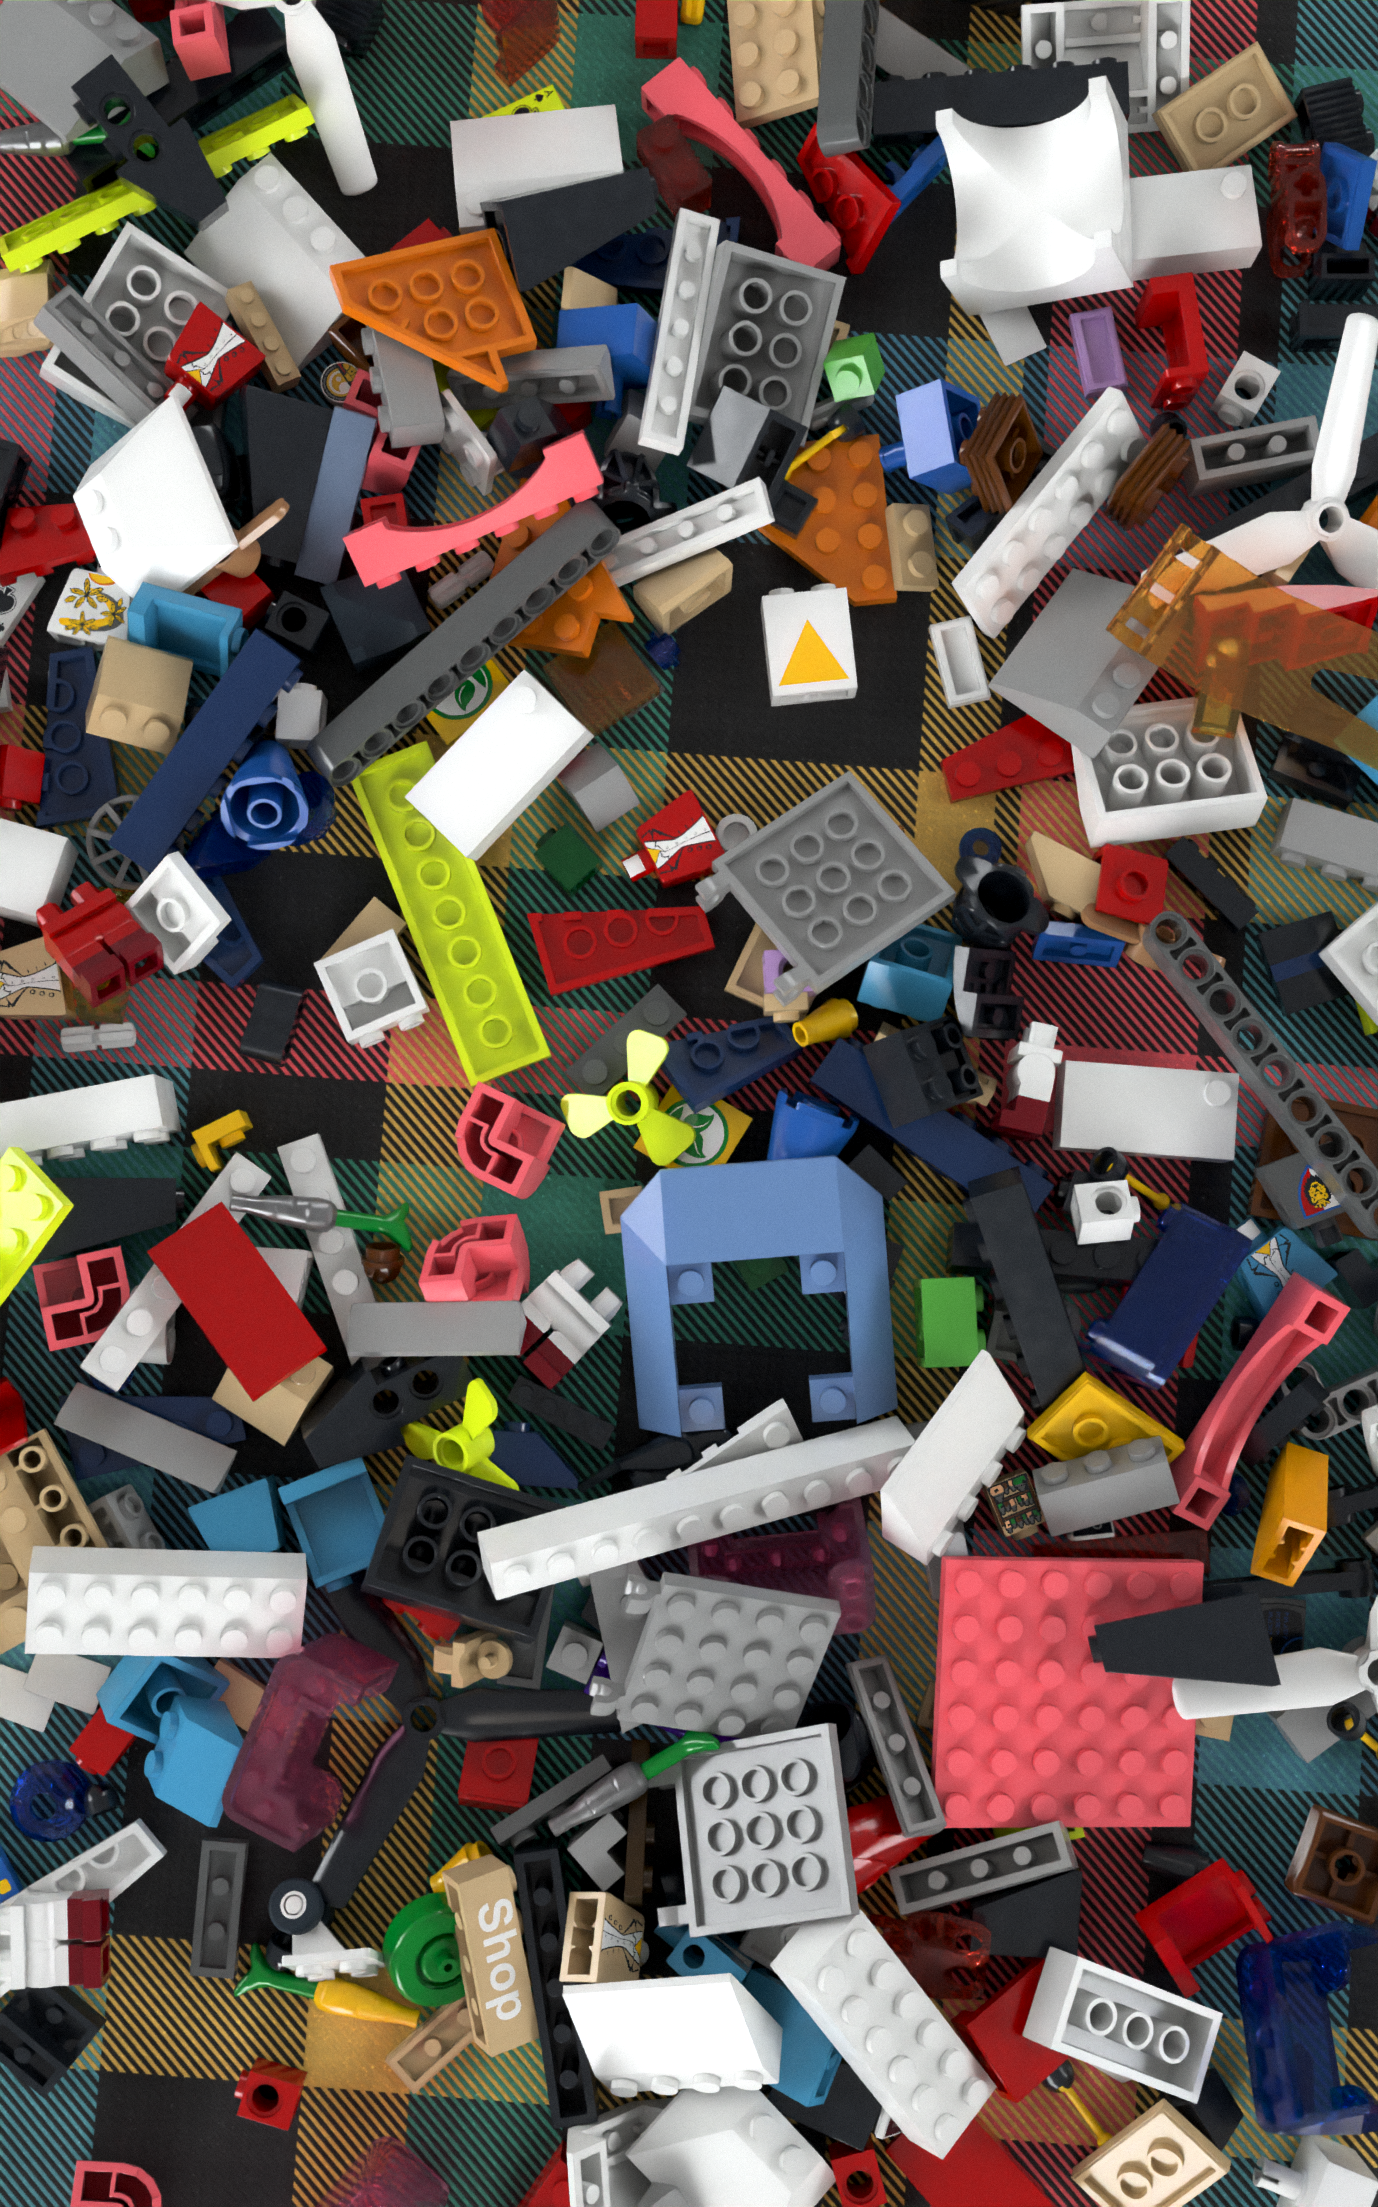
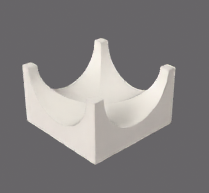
[936,75,1134,316]

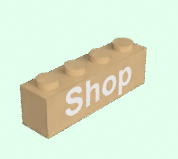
[442,1854,540,2058]

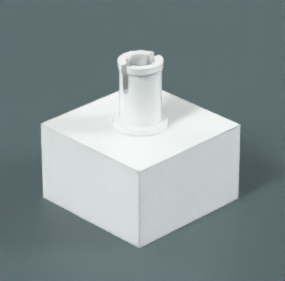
[1253,2129,1378,2207]

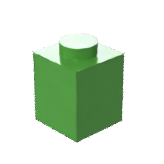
[823,332,885,403]

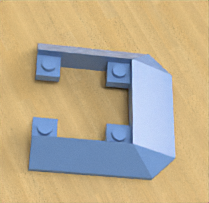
[620,1155,898,1437]

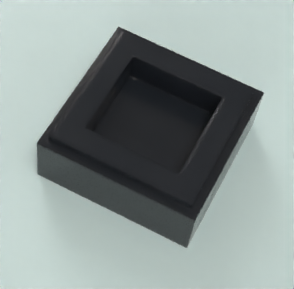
[770,480,818,540]

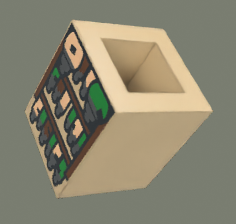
[982,1468,1045,1540]

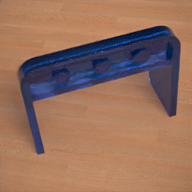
[1079,1202,1252,1391]
[1235,1920,1378,2136]

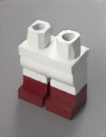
[988,1021,1063,1143]
[516,1258,624,1390]
[0,1888,111,1990]

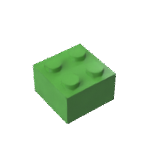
[913,1277,986,1368]

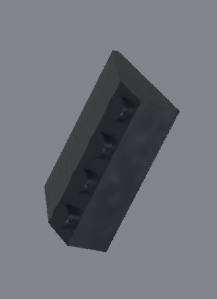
[360,1455,567,1644]

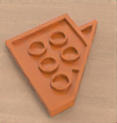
[329,228,537,393]
[723,434,897,607]
[489,478,634,659]

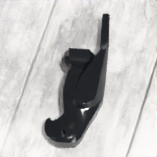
[578,1426,734,1492]

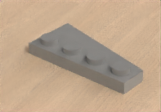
[589,1560,650,1733]

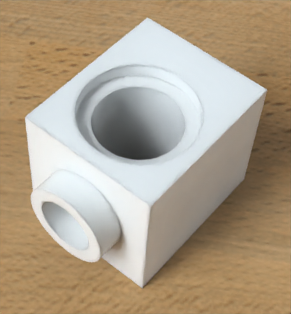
[1210,351,1281,429]
[275,683,328,750]
[1070,1180,1140,1245]

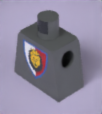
[1253,1140,1353,1248]

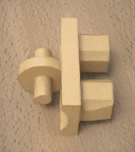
[433,1629,513,1688]

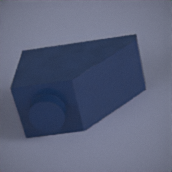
[491,1421,580,1489]

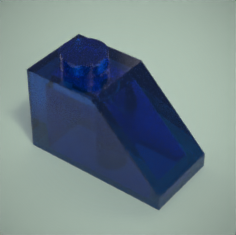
[184,808,271,880]

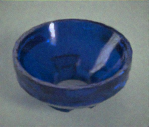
[290,771,337,846]
[9,1759,90,1842]

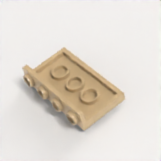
[727,0,825,129]

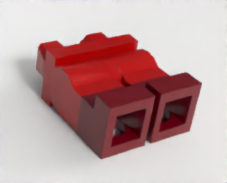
[36,881,164,1009]

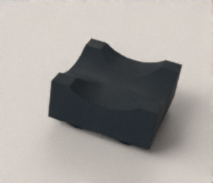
[320,570,433,673]

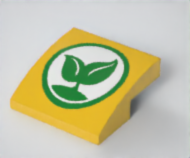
[426,658,510,747]
[633,1084,753,1168]

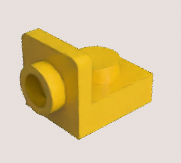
[191,1109,253,1173]

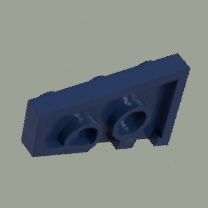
[183,840,265,991]
[660,1016,803,1114]

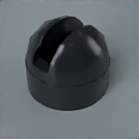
[1149,411,1187,440]
[1230,1316,1261,1351]
[83,1781,122,1818]
[265,1931,292,1972]

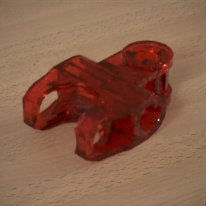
[1267,140,1327,278]
[866,1911,991,2000]

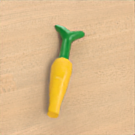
[234,1942,421,2028]

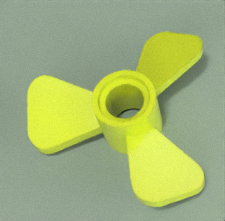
[561,1029,696,1166]
[400,1378,519,1491]

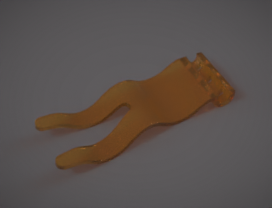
[1105,523,1378,771]

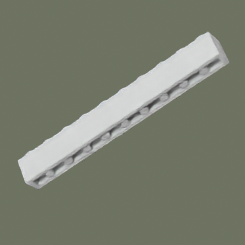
[477,1416,915,1600]

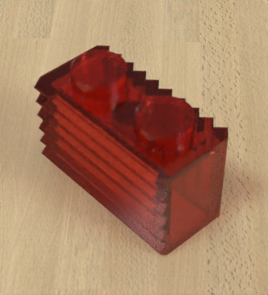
[636,114,713,217]

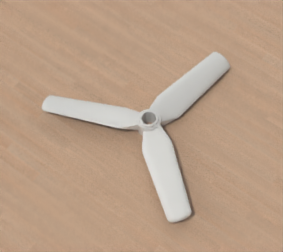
[207,0,378,196]
[1141,313,1378,611]
[1172,1595,1378,1720]

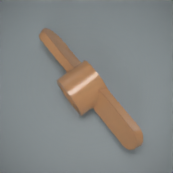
[182,498,290,595]
[1081,903,1226,970]

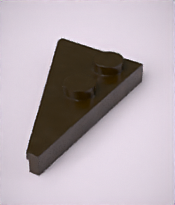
[624,1739,655,1914]

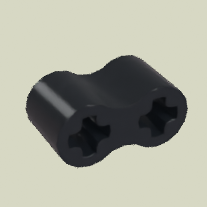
[240,978,307,1067]

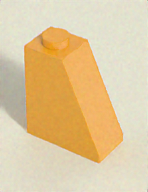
[1250,1442,1329,1587]

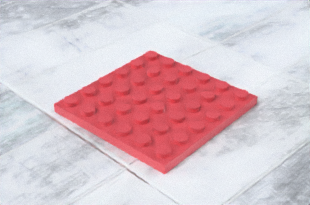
[931,1556,1204,1828]

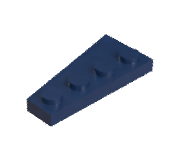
[36,646,124,829]

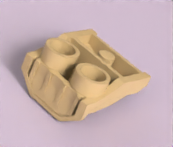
[0,259,55,358]

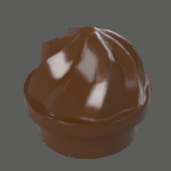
[361,1241,405,1284]

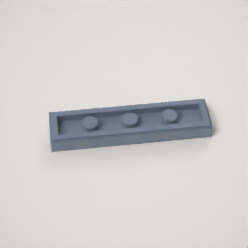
[294,406,378,585]

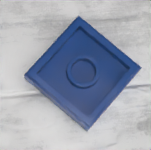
[1307,142,1377,250]

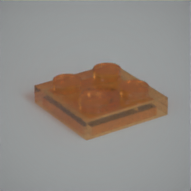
[543,620,660,738]

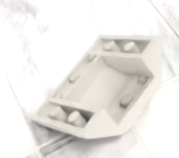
[1021,0,1190,133]
[73,395,239,599]
[624,2086,836,2207]
[567,2098,674,2207]

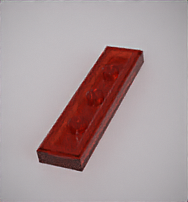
[1031,1528,1211,1573]

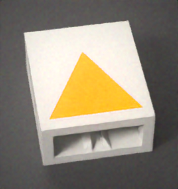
[760,583,858,707]

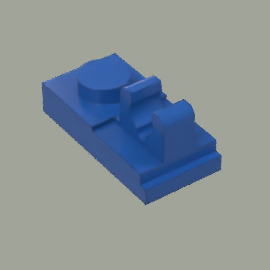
[885,135,948,224]
[1032,921,1126,968]

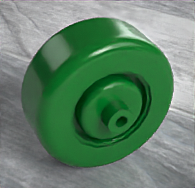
[382,1892,466,2007]

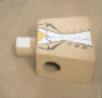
[0,937,77,1020]
[559,1892,649,1983]

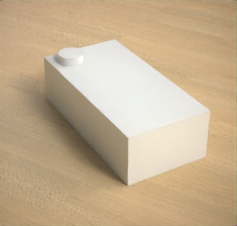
[1130,165,1263,281]
[405,669,594,861]
[0,818,79,928]
[1052,1060,1239,1163]
[1022,1946,1223,2104]

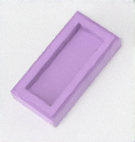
[1068,306,1128,399]

